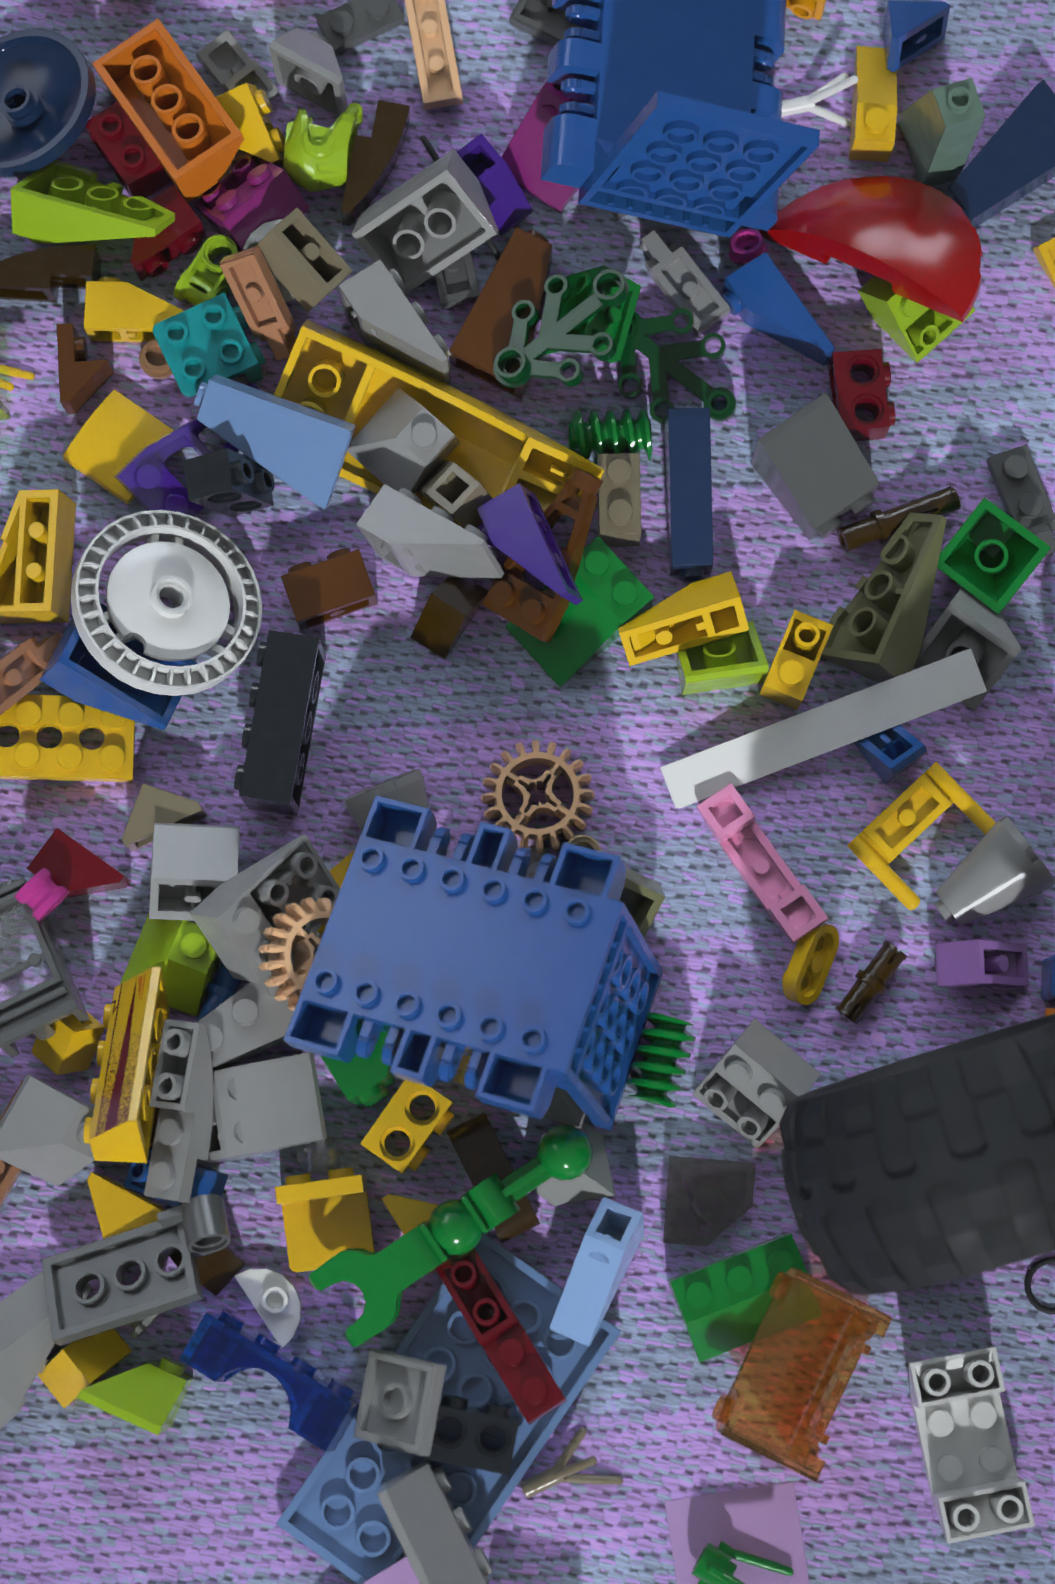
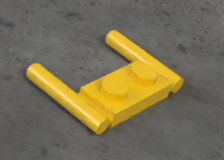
[847,761,996,910]

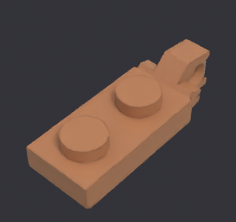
[219,246,296,361]
[0,632,61,715]

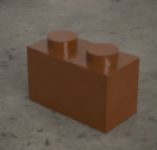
[281,548,378,631]

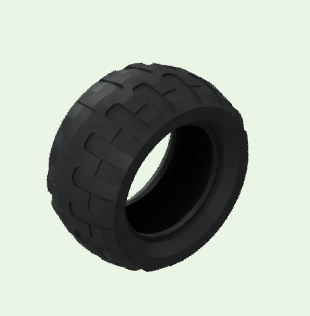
[779,1014,1055,1295]

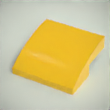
[63,389,174,505]

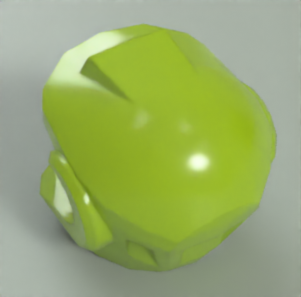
[283,103,363,192]

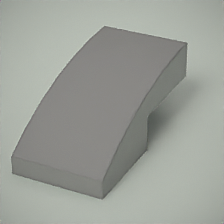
[196,29,280,100]

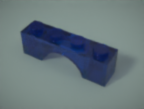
[179,1310,359,1452]

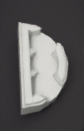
[234,1268,302,1348]

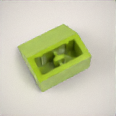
[858,276,975,363]

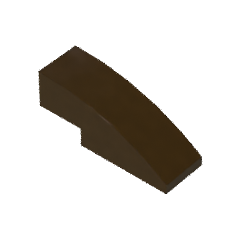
[341,100,410,226]
[0,245,102,303]

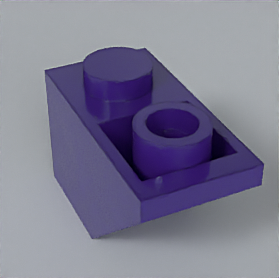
[457,134,533,236]

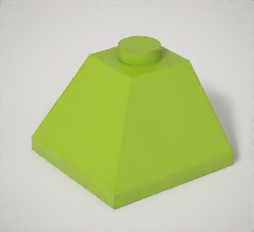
[119,913,221,1017]
[77,1357,193,1435]

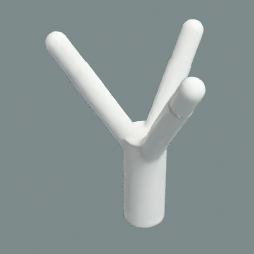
[782,73,858,128]

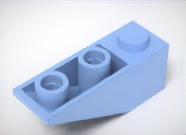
[550,1197,644,1347]

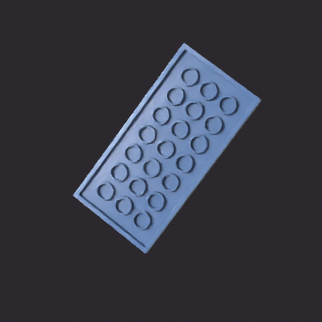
[276,1233,621,1584]

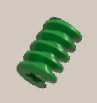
[568,409,652,461]
[626,1012,696,1108]

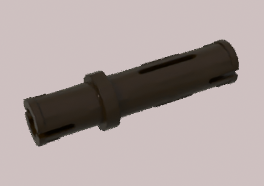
[837,486,961,552]

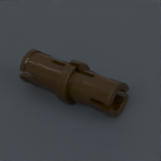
[835,941,907,1025]

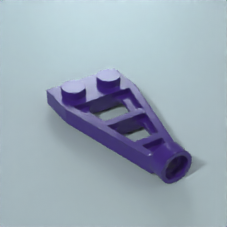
[114,382,262,517]

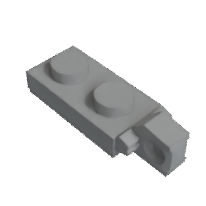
[640,230,731,337]

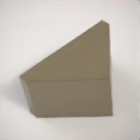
[122,783,207,852]

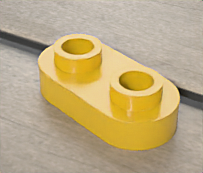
[782,923,839,1005]

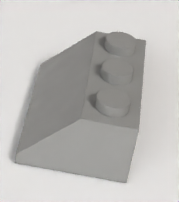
[352,149,498,295]
[377,1460,493,1584]

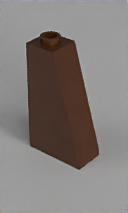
[449,227,552,400]

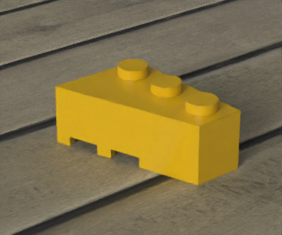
[0,489,76,624]

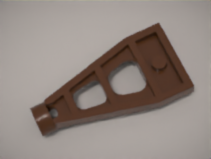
[482,466,603,643]

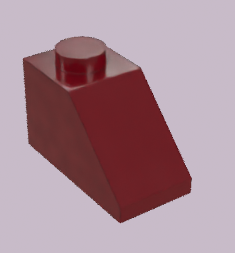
[26,828,131,898]

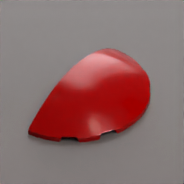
[759,176,983,322]

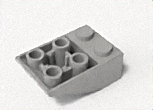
[338,260,452,385]
[356,484,505,578]
[190,834,340,984]
[196,1052,327,1165]

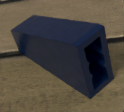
[946,80,1055,228]
[664,407,713,582]

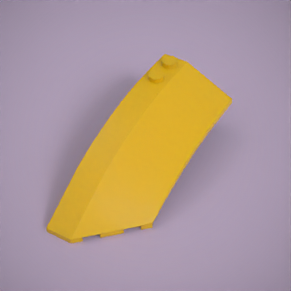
[274,319,605,545]

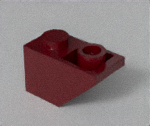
[130,185,207,282]

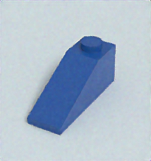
[722,252,835,366]

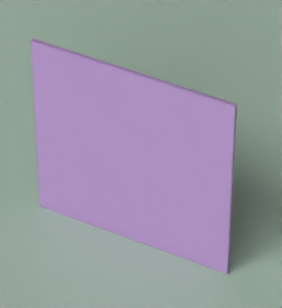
[665,1482,810,1584]

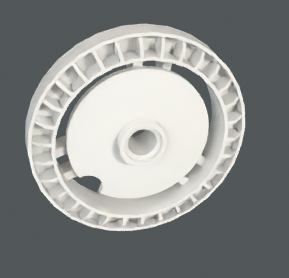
[70,510,262,696]

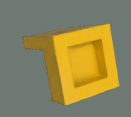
[32,1012,104,1075]

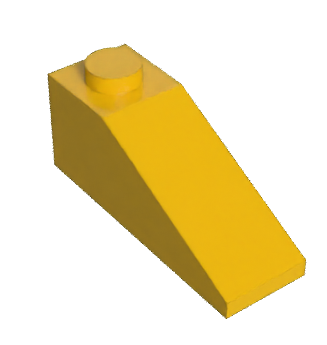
[848,46,897,162]
[84,277,184,342]
[618,571,749,666]

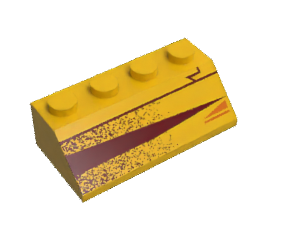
[83,967,170,1163]

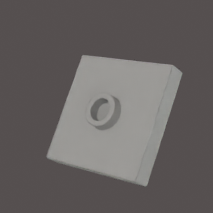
[353,1348,447,1456]

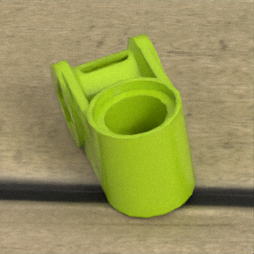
[173,235,238,306]

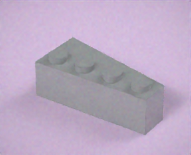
[196,932,321,1071]

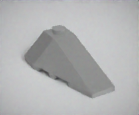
[0,1271,92,1430]

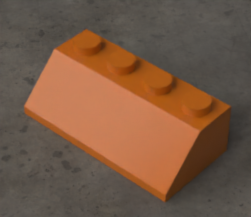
[92,19,245,203]

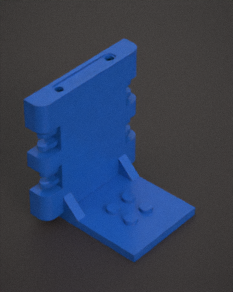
[540,0,820,238]
[283,796,663,1130]

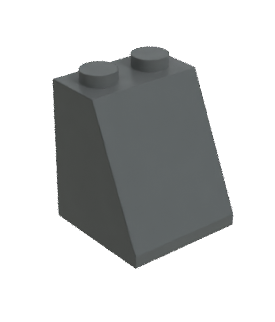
[751,392,880,540]

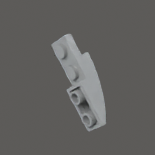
[144,1019,214,1203]

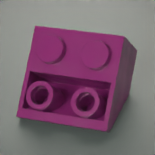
[193,155,310,252]

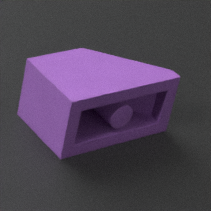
[934,939,1029,988]

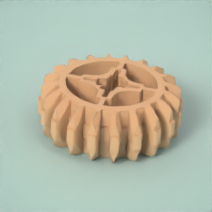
[481,740,594,854]
[258,898,335,1011]

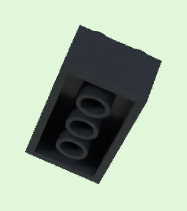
[234,630,326,816]

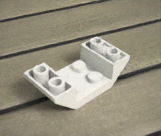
[908,1346,1035,1544]

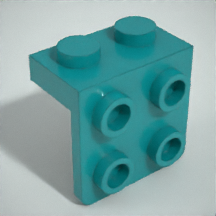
[153,293,266,397]

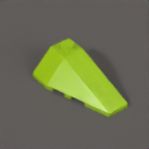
[10,160,175,244]

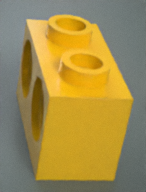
[360,1080,455,1174]

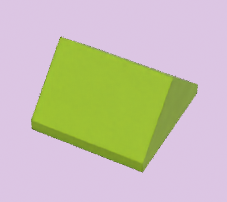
[675,621,769,695]

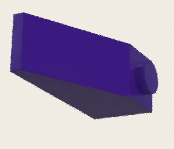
[477,484,583,605]

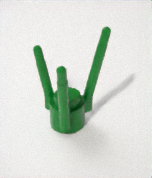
[691,1541,794,1584]

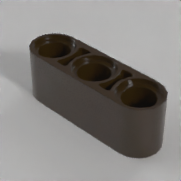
[446,1111,540,1244]

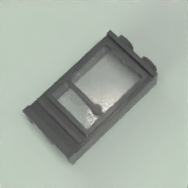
[0,877,90,1058]

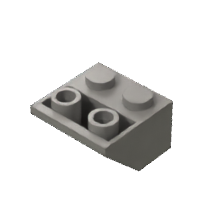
[149,822,240,921]
[692,1018,821,1149]

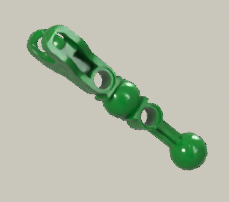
[308,1125,592,1347]

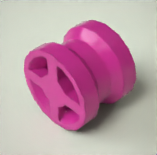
[14,868,69,922]

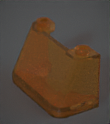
[712,1267,893,1482]

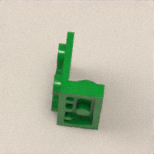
[539,265,641,363]

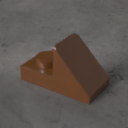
[56,323,114,415]

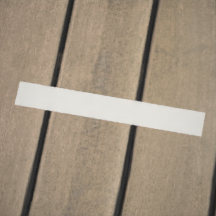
[660,648,987,809]

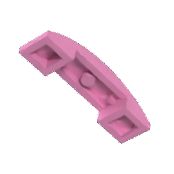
[697,783,828,943]

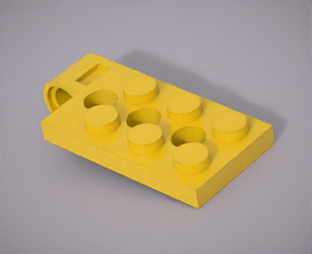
[0,694,135,782]

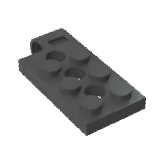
[42,1194,231,1346]

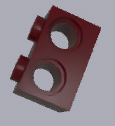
[85,101,169,198]
[828,348,895,441]

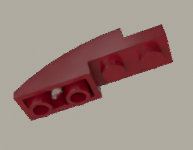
[435,1248,567,1425]

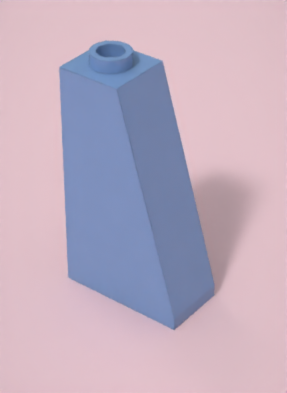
[194,374,356,509]

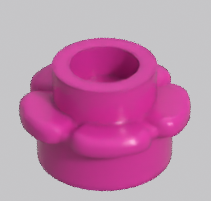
[728,228,768,266]

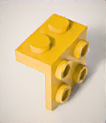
[275,1167,375,1272]

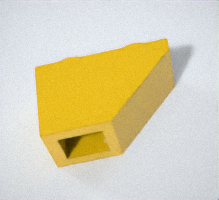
[216,83,285,165]
[759,610,834,710]

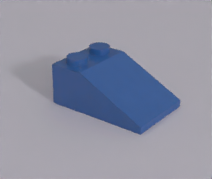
[39,602,197,730]

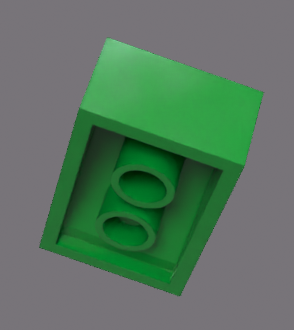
[505,536,654,688]

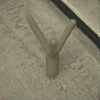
[521,1427,623,1498]

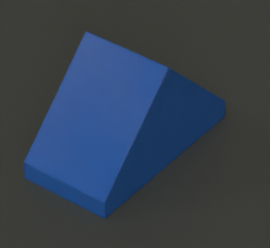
[883,1,950,73]
[853,725,927,784]

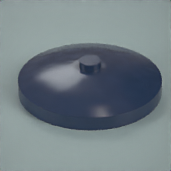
[0,29,96,177]

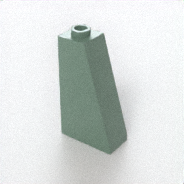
[897,78,986,186]

